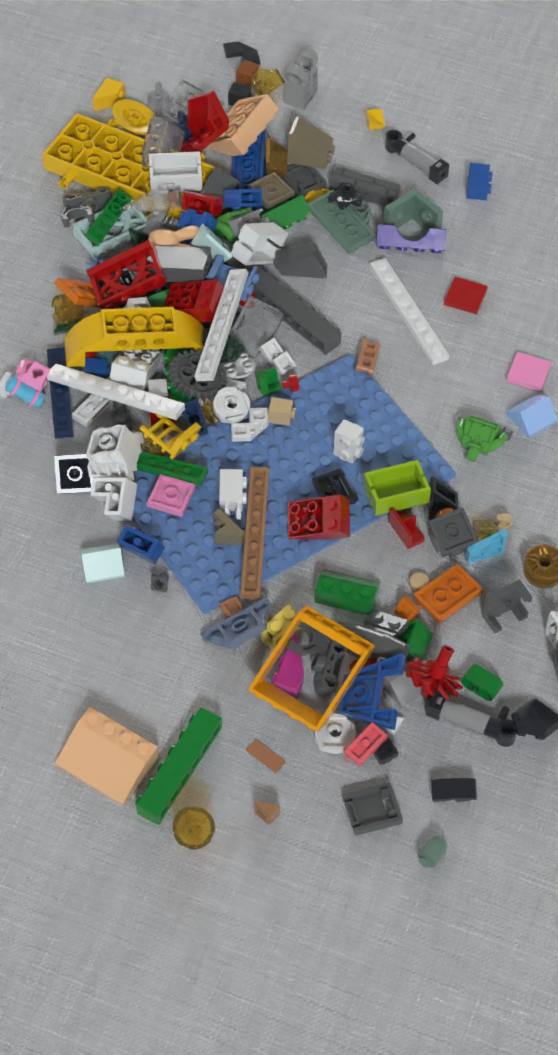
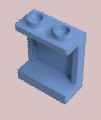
[206,255,260,302]

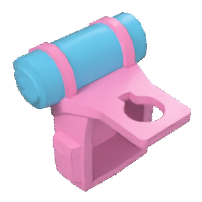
[5,358,50,408]

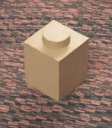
[268,397,296,426]

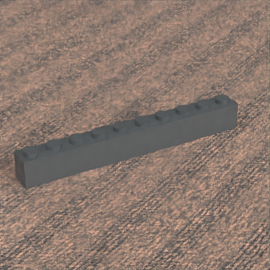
[219,236,342,355]

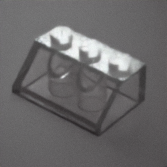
[142,116,185,167]

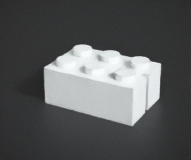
[149,152,202,193]
[231,222,289,265]

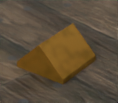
[266,138,288,179]

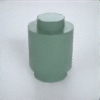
[417,836,448,868]

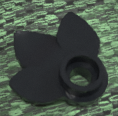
[328,184,362,210]

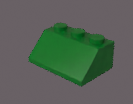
[259,195,311,230]
[314,569,381,615]

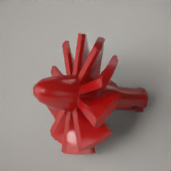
[406,645,463,700]

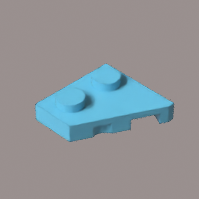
[465,529,508,564]

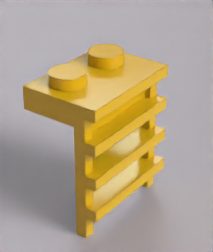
[139,414,201,460]

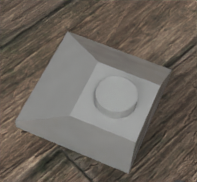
[383,658,421,708]

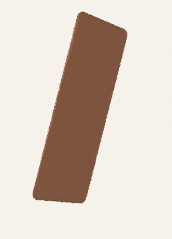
[246,739,286,773]

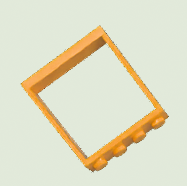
[248,605,375,732]

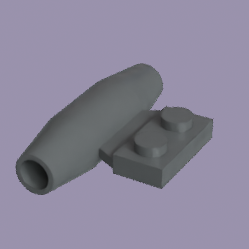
[337,610,410,659]

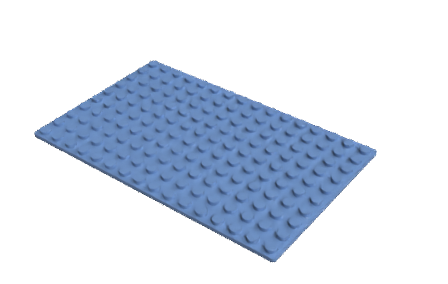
[132,354,456,614]

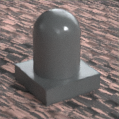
[151,572,169,592]

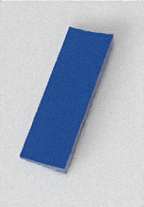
[231,129,270,209]

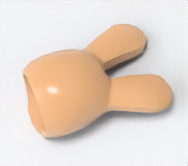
[149,226,199,247]

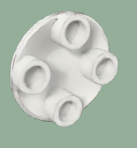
[221,353,256,379]

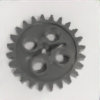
[168,349,227,402]

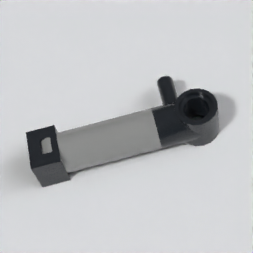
[385,130,450,185]
[426,690,517,747]

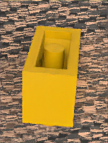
[92,77,126,111]

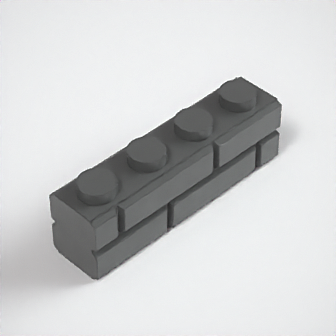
[330,167,400,207]

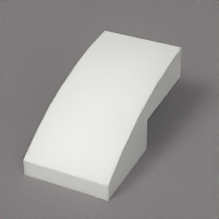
[259,338,296,375]

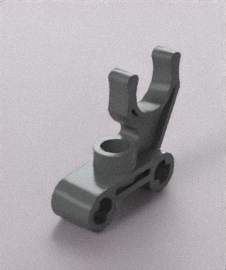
[60,187,112,227]
[285,622,348,698]

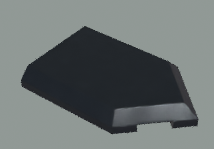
[511,699,558,740]

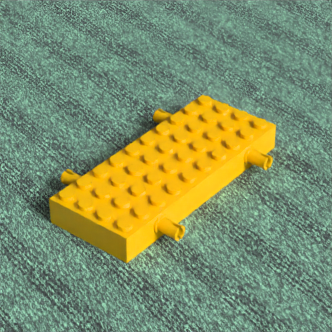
[42,113,222,221]

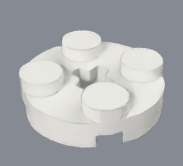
[212,387,250,423]
[315,713,356,754]

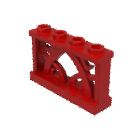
[86,240,167,309]

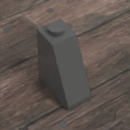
[274,242,328,278]

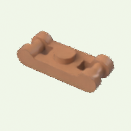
[355,338,381,376]

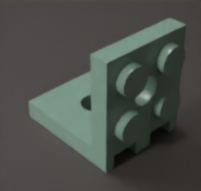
[383,188,443,231]

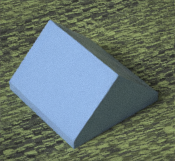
[506,395,558,438]

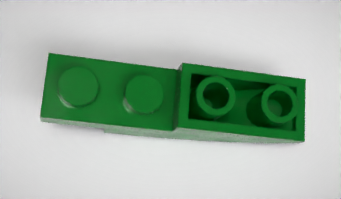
[84,189,132,246]

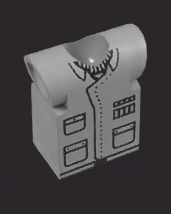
[284,48,318,110]

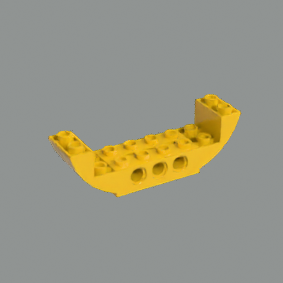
[64,307,205,367]

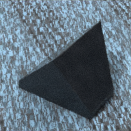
[428,476,458,520]

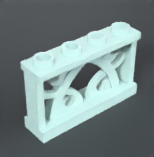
[72,198,149,261]

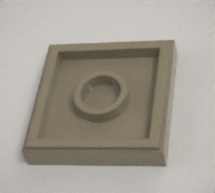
[247,172,295,210]

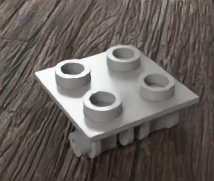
[143,209,180,235]

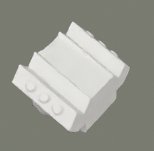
[86,425,144,481]

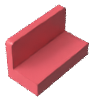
[344,722,388,767]

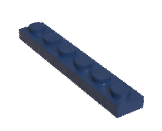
[47,347,73,439]

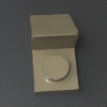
[213,509,245,545]

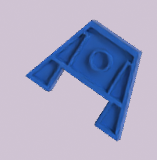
[338,653,405,730]

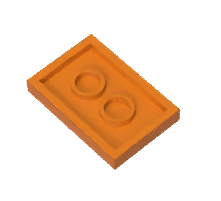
[54,278,108,307]
[413,563,484,624]

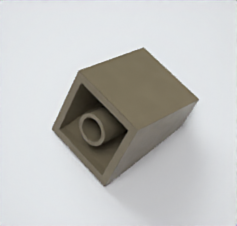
[287,117,335,169]

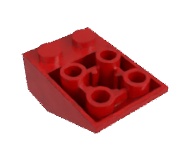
[164,279,224,322]
[288,494,350,540]

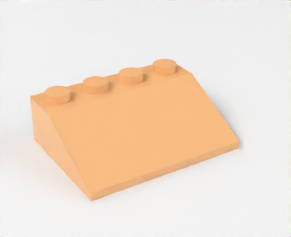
[206,94,279,156]
[55,707,159,805]

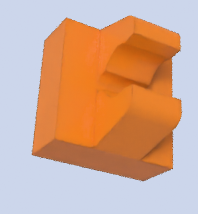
[394,596,421,622]

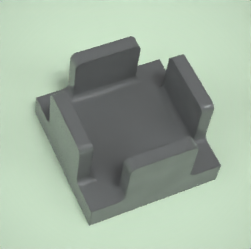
[427,508,479,558]

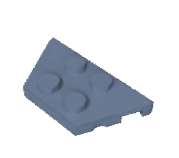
[200,597,271,649]

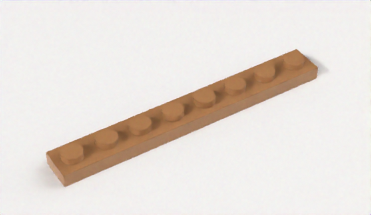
[240,467,269,599]

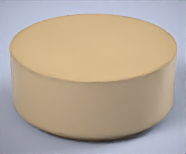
[493,513,513,529]
[409,572,429,592]

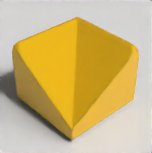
[366,108,385,130]

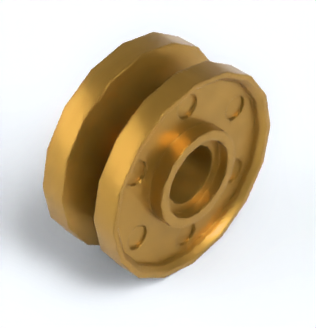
[523,545,558,588]

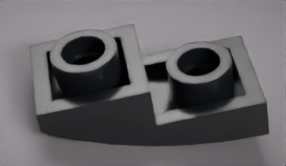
[431,778,477,802]

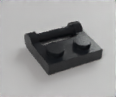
[312,469,359,505]

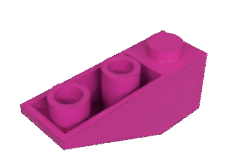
[272,633,304,699]

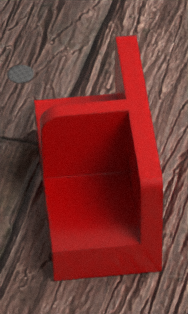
[388,508,425,549]

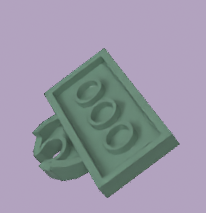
[307,189,376,254]

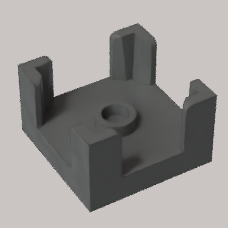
[482,579,533,634]

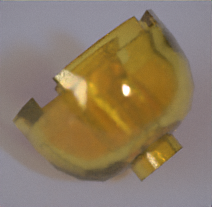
[51,294,85,326]
[172,805,215,850]

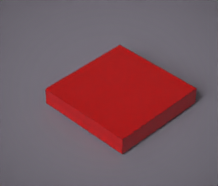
[444,277,488,315]

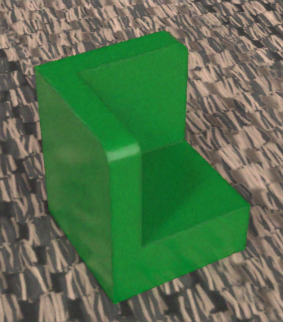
[255,367,283,395]

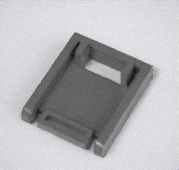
[282,164,327,197]
[342,783,403,835]

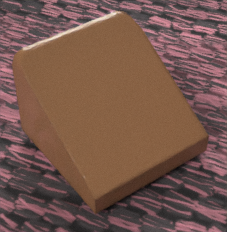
[254,801,280,825]

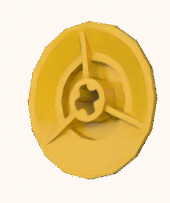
[112,99,155,136]

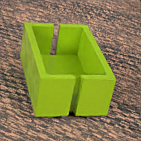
[363,460,431,516]

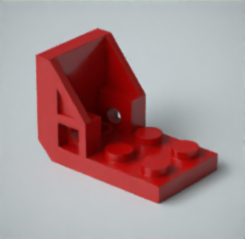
[176,91,229,152]

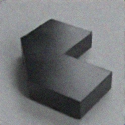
[223,41,260,65]

